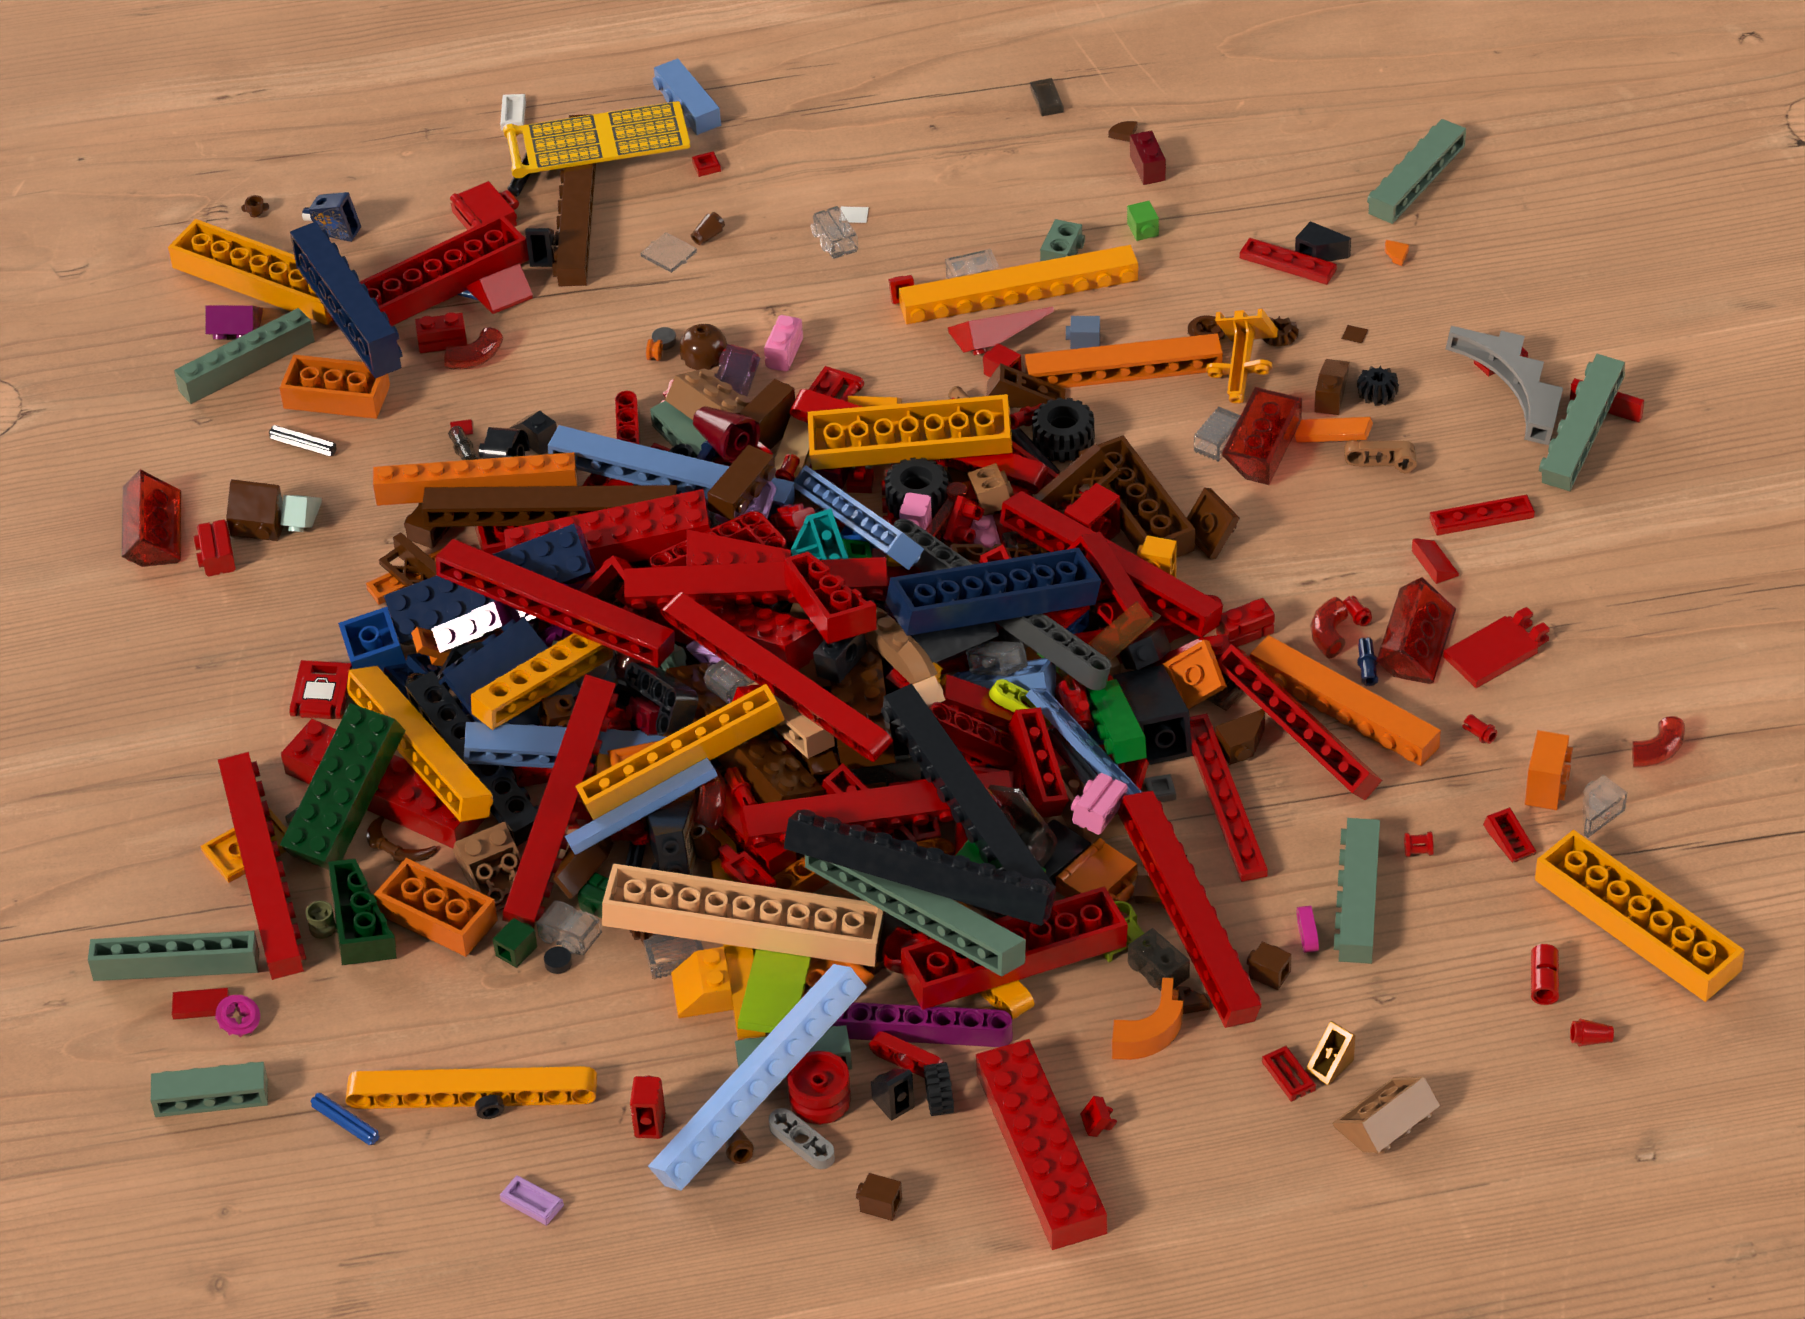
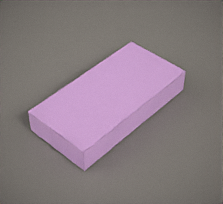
[500,1175,564,1226]

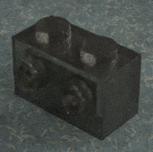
[1127,928,1190,991]

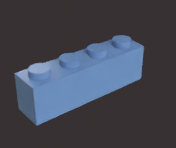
[653,58,721,135]

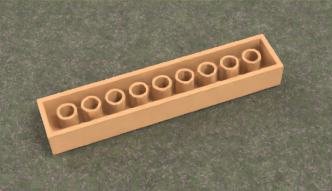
[602,864,884,967]

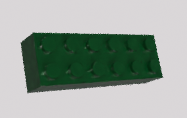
[280,703,406,870]

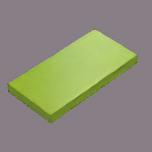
[738,949,811,1033]

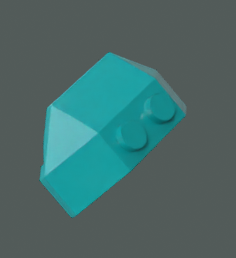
[791,508,848,560]

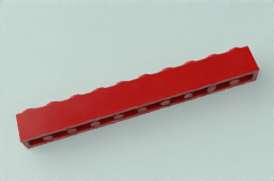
[1000,491,1223,638]
[436,539,675,668]
[624,557,888,610]
[502,674,619,928]
[218,752,306,980]
[740,770,1015,848]
[1118,790,1262,1028]

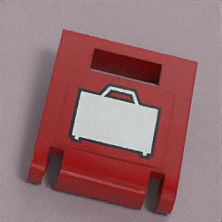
[289,660,353,719]

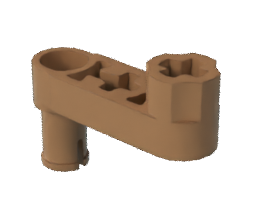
[1344,440,1417,474]

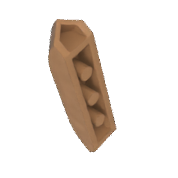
[865,607,937,684]

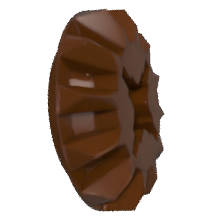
[1188,315,1225,340]
[1262,316,1299,346]

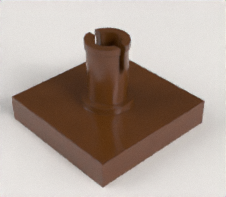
[1187,487,1240,559]

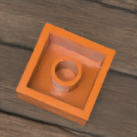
[1525,730,1573,810]

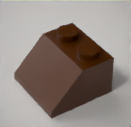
[226,479,284,541]

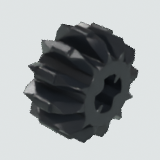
[1357,365,1399,406]

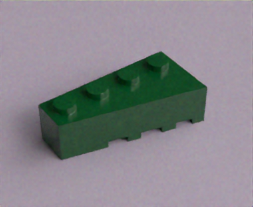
[328,859,397,965]

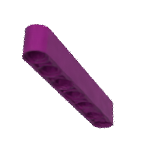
[832,1002,1013,1047]

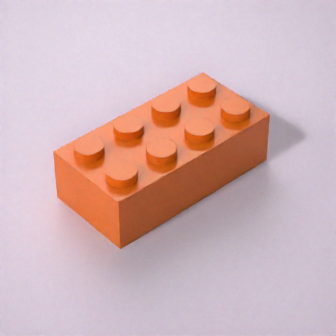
[279,354,390,419]
[374,858,498,957]

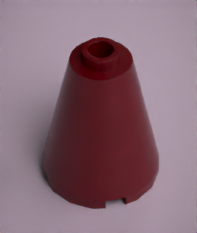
[693,406,760,464]

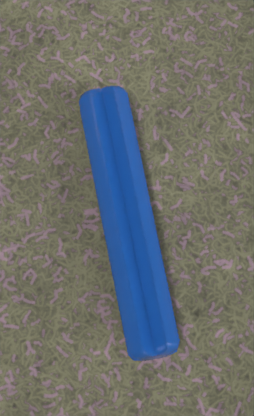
[310,1093,380,1145]

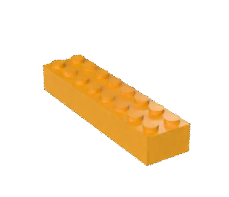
[168,219,333,325]
[808,394,1012,470]
[1535,829,1745,1002]

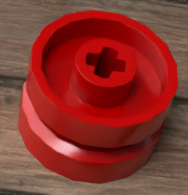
[787,1051,851,1125]

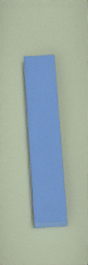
[1026,688,1142,795]
[565,758,718,855]

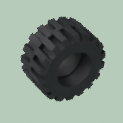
[1032,398,1095,462]
[885,457,949,520]

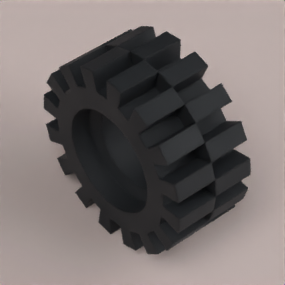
[924,1062,954,1116]

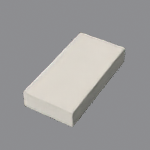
[500,94,526,130]

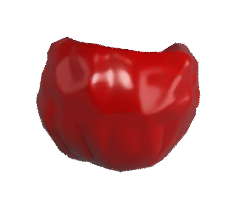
[882,927,931,974]

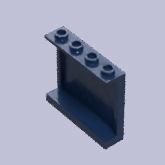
[438,617,580,726]

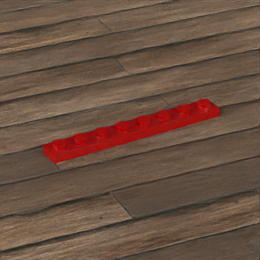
[1190,713,1268,882]

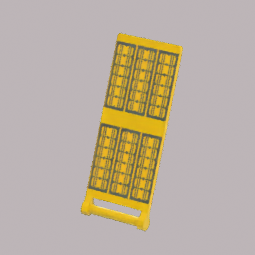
[503,101,691,178]

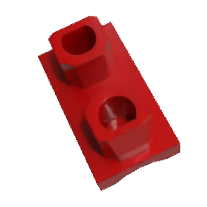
[941,496,984,544]

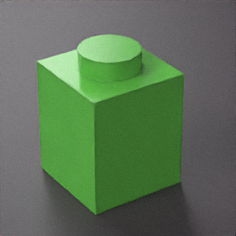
[1127,201,1159,241]

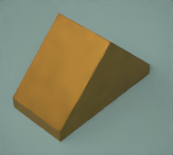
[1305,1021,1356,1085]

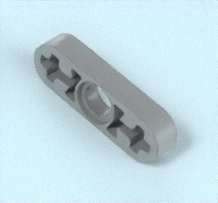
[769,1108,835,1169]

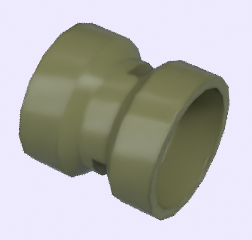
[306,900,336,939]

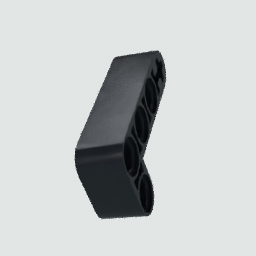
[625,662,698,737]

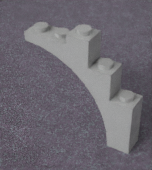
[1446,326,1563,445]

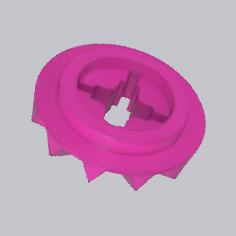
[215,995,260,1038]

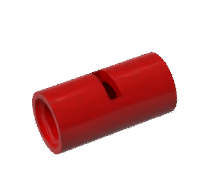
[1531,944,1559,1005]

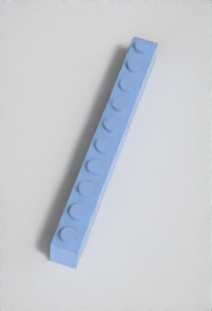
[648,964,867,1191]

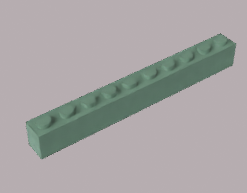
[805,855,1026,976]

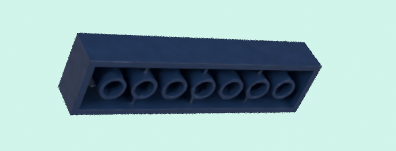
[290,221,403,379]
[384,524,596,646]
[885,548,1101,636]

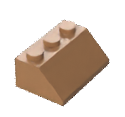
[1332,1077,1440,1154]

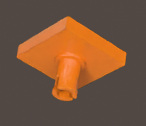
[1163,640,1227,710]

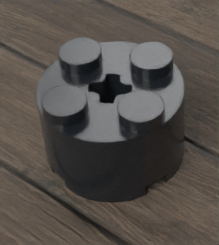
[479,427,530,459]

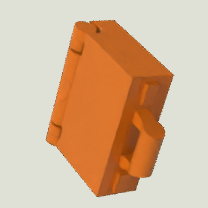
[1056,838,1138,902]

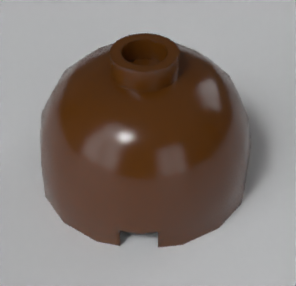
[680,324,728,370]

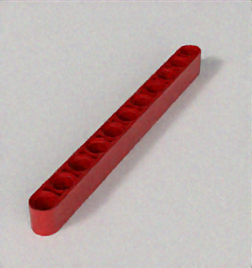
[790,389,1049,494]
[660,592,893,762]

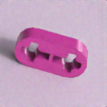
[1296,906,1319,953]

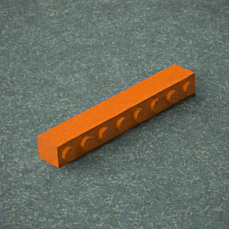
[1025,333,1223,388]
[373,452,577,506]
[1250,635,1441,766]

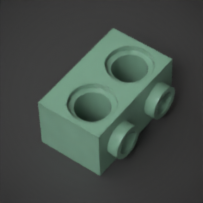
[1040,219,1085,261]

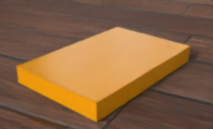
[201,808,287,883]

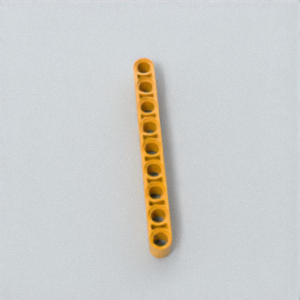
[345,1066,597,1109]

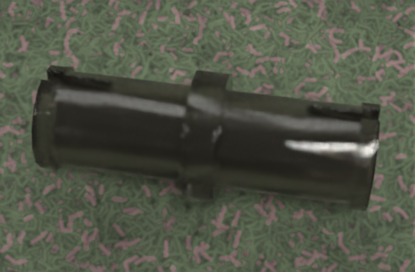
[448,426,478,460]

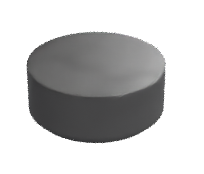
[652,327,676,350]

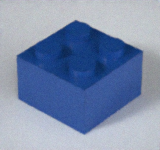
[338,607,406,671]

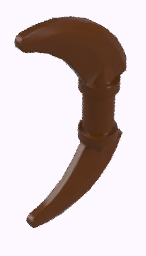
[367,816,437,862]

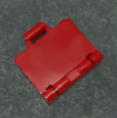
[450,181,519,230]

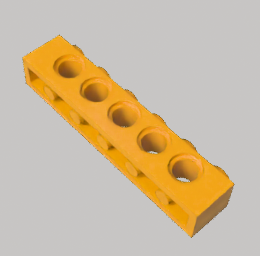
[471,633,613,730]

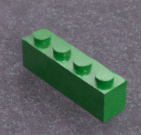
[1086,679,1147,764]

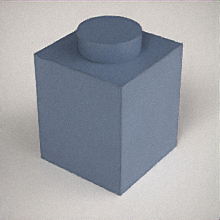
[1066,316,1100,349]

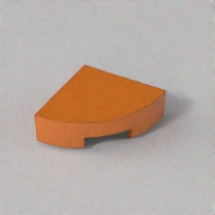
[1385,240,1409,266]

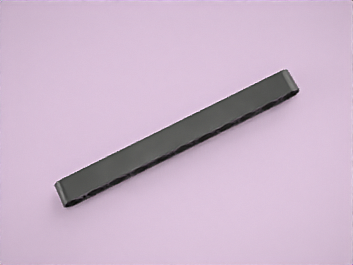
[894,519,1111,690]

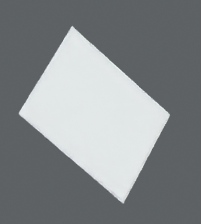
[838,206,869,223]

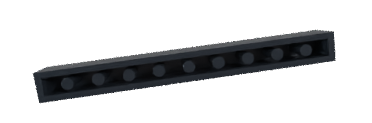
[881,683,1054,886]
[783,809,1056,926]

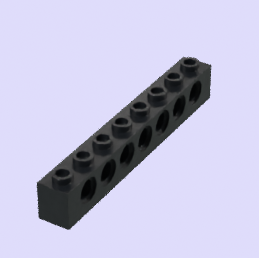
[406,671,539,847]

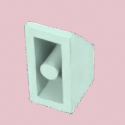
[281,495,322,532]

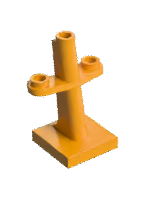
[1206,309,1278,404]

